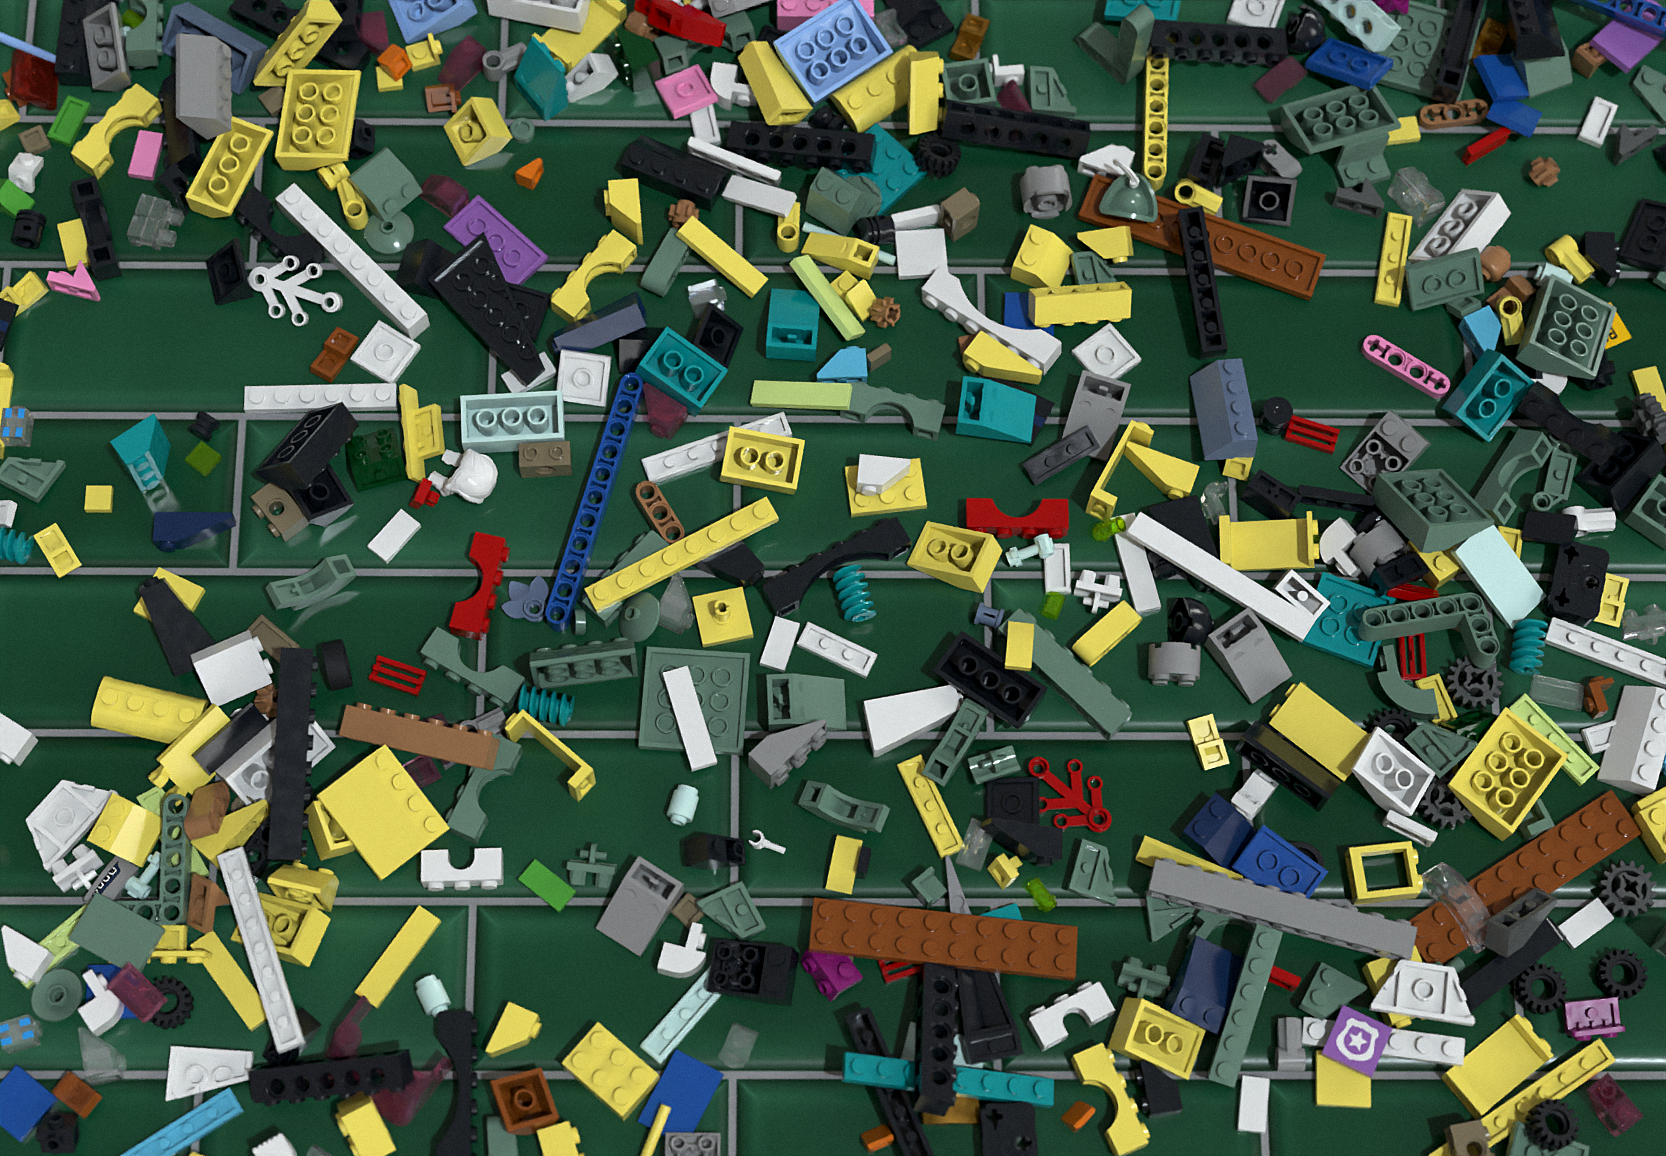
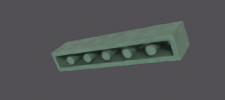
[996,608,1132,741]
[1206,924,1283,1088]

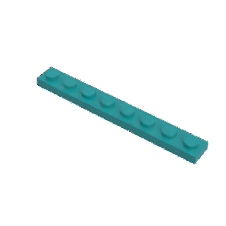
[842,1052,1054,1108]

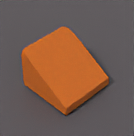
[377,44,413,82]
[515,158,544,190]
[1061,1101,1095,1133]
[861,1124,894,1153]

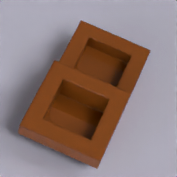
[310,326,359,383]

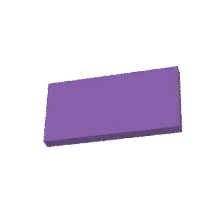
[1590,0,1666,74]
[443,195,548,285]

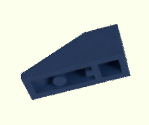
[153,512,237,552]

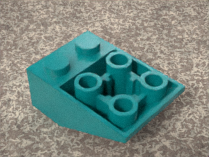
[514,37,569,122]
[766,288,820,362]
[956,376,1036,444]

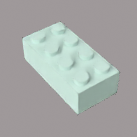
[460,390,565,453]

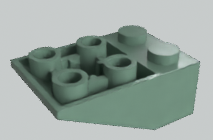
[766,673,847,733]

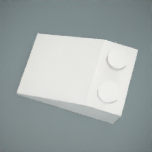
[1351,727,1436,817]

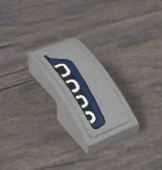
[83,855,139,905]

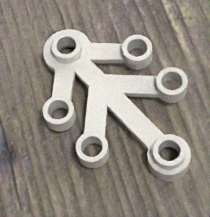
[249,255,343,326]

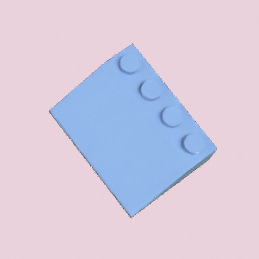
[388,0,478,44]
[773,0,893,108]

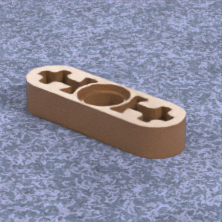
[1418,99,1489,130]

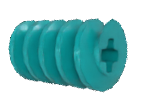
[0,526,34,565]
[833,565,877,622]
[1509,619,1548,676]
[517,684,575,727]

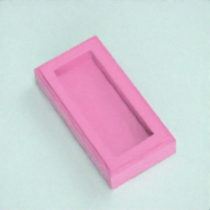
[128,130,163,181]

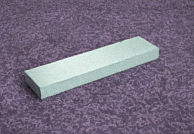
[640,967,721,1065]

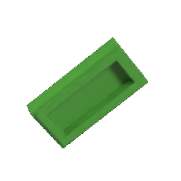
[47,95,92,148]
[518,859,576,913]

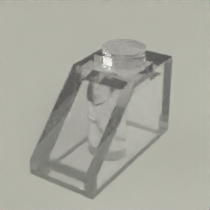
[657,572,695,635]
[78,1027,127,1086]

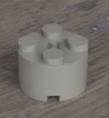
[1019,165,1072,219]
[1349,520,1410,578]
[1148,642,1201,687]

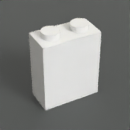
[191,630,274,706]

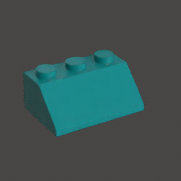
[635,327,728,417]
[1442,348,1535,443]
[110,413,171,492]

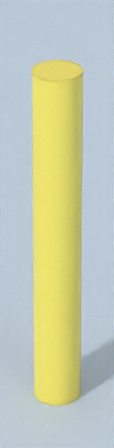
[640,1104,671,1156]

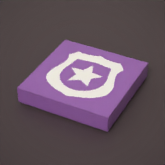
[1321,1005,1393,1078]

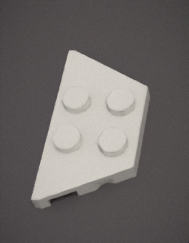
[26,780,119,873]
[1369,959,1475,1026]

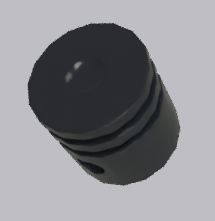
[10,209,47,249]
[857,214,895,245]
[1259,397,1293,436]

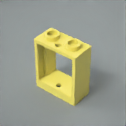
[1344,841,1423,905]

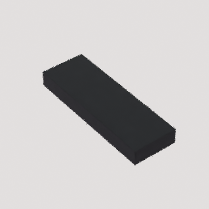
[1022,425,1101,485]
[1296,485,1375,513]
[191,703,269,776]

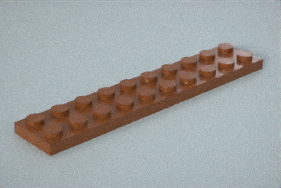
[1078,174,1326,301]
[1409,790,1643,964]
[808,898,1078,981]

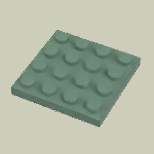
[1374,0,1481,102]
[638,647,750,756]

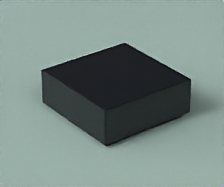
[855,846,872,879]

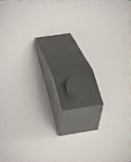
[1485,887,1558,958]

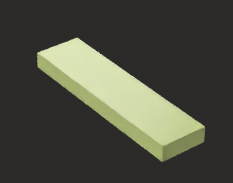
[789,255,866,341]
[751,380,853,410]
[1509,693,1600,787]
[137,786,210,885]
[10,904,88,989]

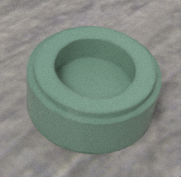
[510,118,535,144]
[574,609,586,635]

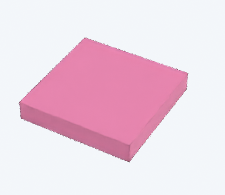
[654,64,718,120]

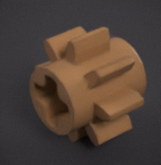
[1529,156,1560,187]
[668,200,699,229]
[870,296,900,328]
[254,684,278,718]

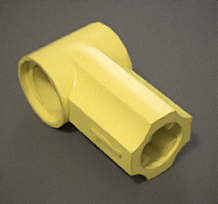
[336,178,369,230]
[1175,178,1223,216]
[777,201,800,253]
[1545,235,1595,285]
[1496,295,1525,346]

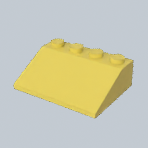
[275,69,361,171]
[1447,707,1569,841]
[316,744,450,881]

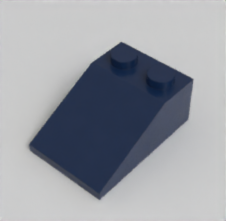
[1179,792,1257,879]
[1162,935,1243,1034]

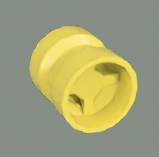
[317,162,350,191]

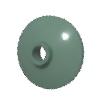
[365,211,414,255]
[619,592,660,642]
[31,969,83,1022]

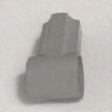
[482,42,527,82]
[460,707,507,735]
[1275,1017,1306,1072]

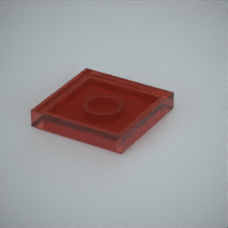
[10,49,58,111]

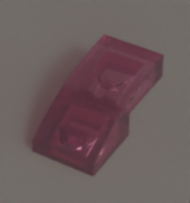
[1254,55,1308,104]

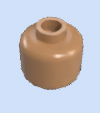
[625,10,660,42]
[1480,246,1511,282]

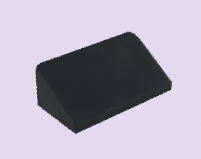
[1521,511,1579,545]

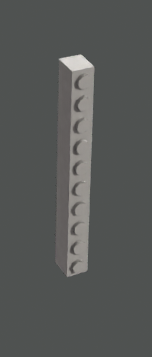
[1146,858,1418,962]

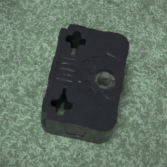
[1543,541,1610,627]
[979,1102,1038,1156]

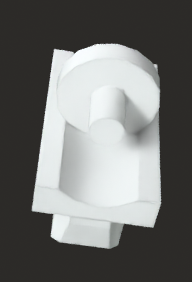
[1073,570,1122,614]
[51,844,104,892]

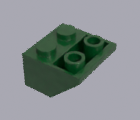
[612,28,661,93]

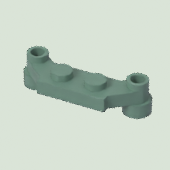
[1529,431,1578,512]

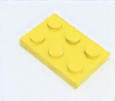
[845,458,927,517]

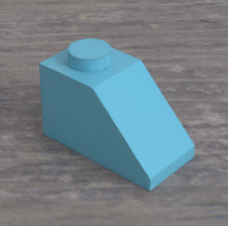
[1458,306,1501,360]
[817,346,867,383]

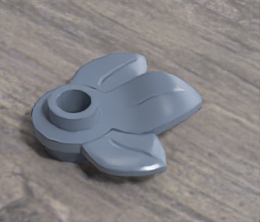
[501,576,549,622]

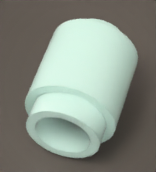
[1533,262,1573,287]
[667,785,699,826]
[415,975,451,1017]

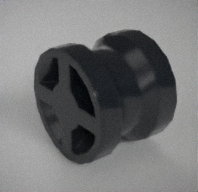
[188,411,220,442]

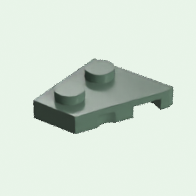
[1631,65,1666,126]
[1027,66,1077,117]
[1070,251,1117,285]
[0,457,66,503]
[1404,721,1479,778]
[1066,839,1117,906]
[696,881,766,941]
[1144,890,1200,942]
[1298,962,1367,1021]

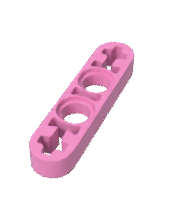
[1361,335,1450,399]

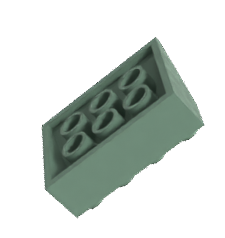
[1281,85,1401,154]
[1515,274,1617,380]
[1372,468,1495,553]
[530,637,638,690]

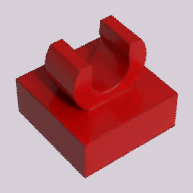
[408,478,440,510]

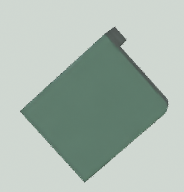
[1518,798,1555,842]
[910,866,948,909]

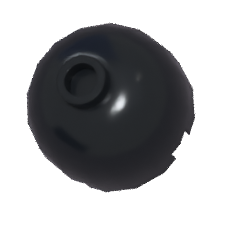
[1285,4,1326,54]
[1167,597,1214,648]

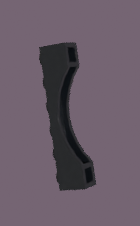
[1431,0,1485,105]
[762,516,911,618]
[437,1011,478,1156]

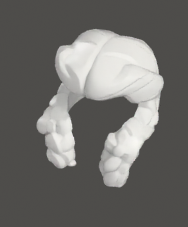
[428,448,498,504]

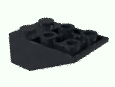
[707,939,799,1006]

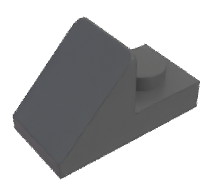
[1613,123,1660,166]
[1331,177,1384,219]

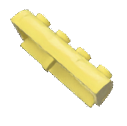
[829,45,918,133]
[91,676,209,744]

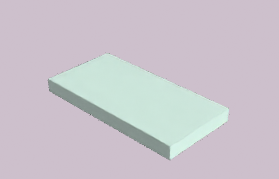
[1450,525,1546,629]

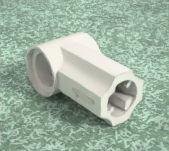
[1562,506,1616,537]

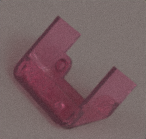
[323,995,453,1127]

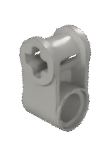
[1259,139,1302,178]

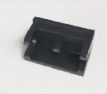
[1186,132,1225,191]
[157,163,189,217]
[1240,469,1302,520]
[1366,551,1429,597]

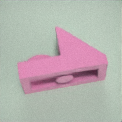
[46,260,101,302]

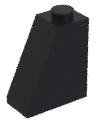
[691,540,764,589]

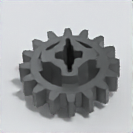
[1631,392,1666,445]
[1445,654,1504,710]
[1418,772,1472,830]
[1597,860,1657,918]

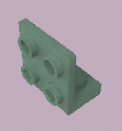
[1334,132,1391,189]

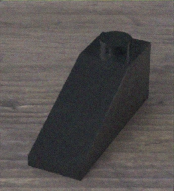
[980,817,1063,867]

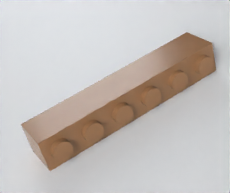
[339,702,500,771]

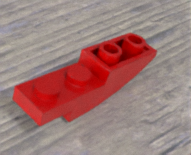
[634,0,727,47]

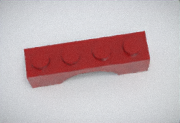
[965,498,1069,539]
[449,532,510,641]

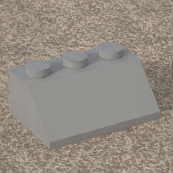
[83,2,132,92]

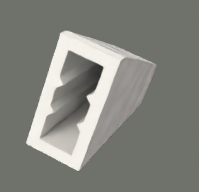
[863,685,964,757]

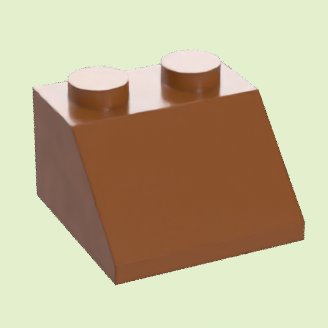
[490,1068,559,1136]

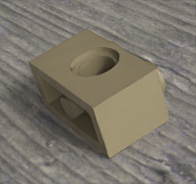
[938,187,980,242]
[519,441,572,478]
[251,482,310,542]
[1444,1119,1495,1156]

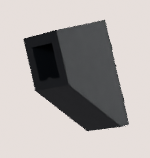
[1579,231,1620,288]
[684,834,746,870]
[262,1008,322,1064]
[1134,1060,1183,1119]

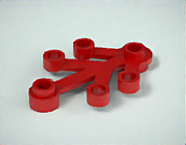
[1028,757,1112,833]

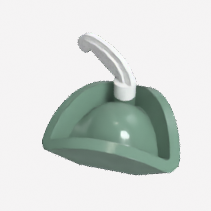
[1099,159,1158,223]

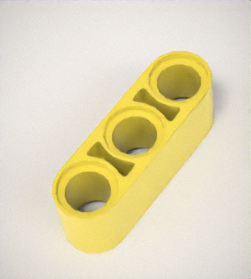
[1071,600,1143,667]

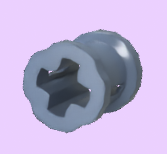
[974,602,1005,631]

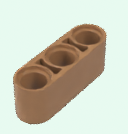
[636,481,685,545]
[184,781,230,841]

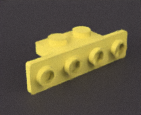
[399,384,445,482]
[108,925,212,964]

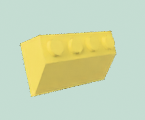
[253,0,343,87]
[185,116,274,218]

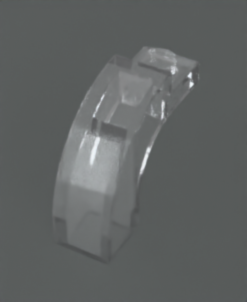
[1421,862,1491,954]

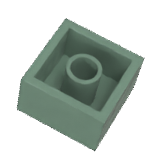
[939,58,997,107]
[1624,474,1666,550]

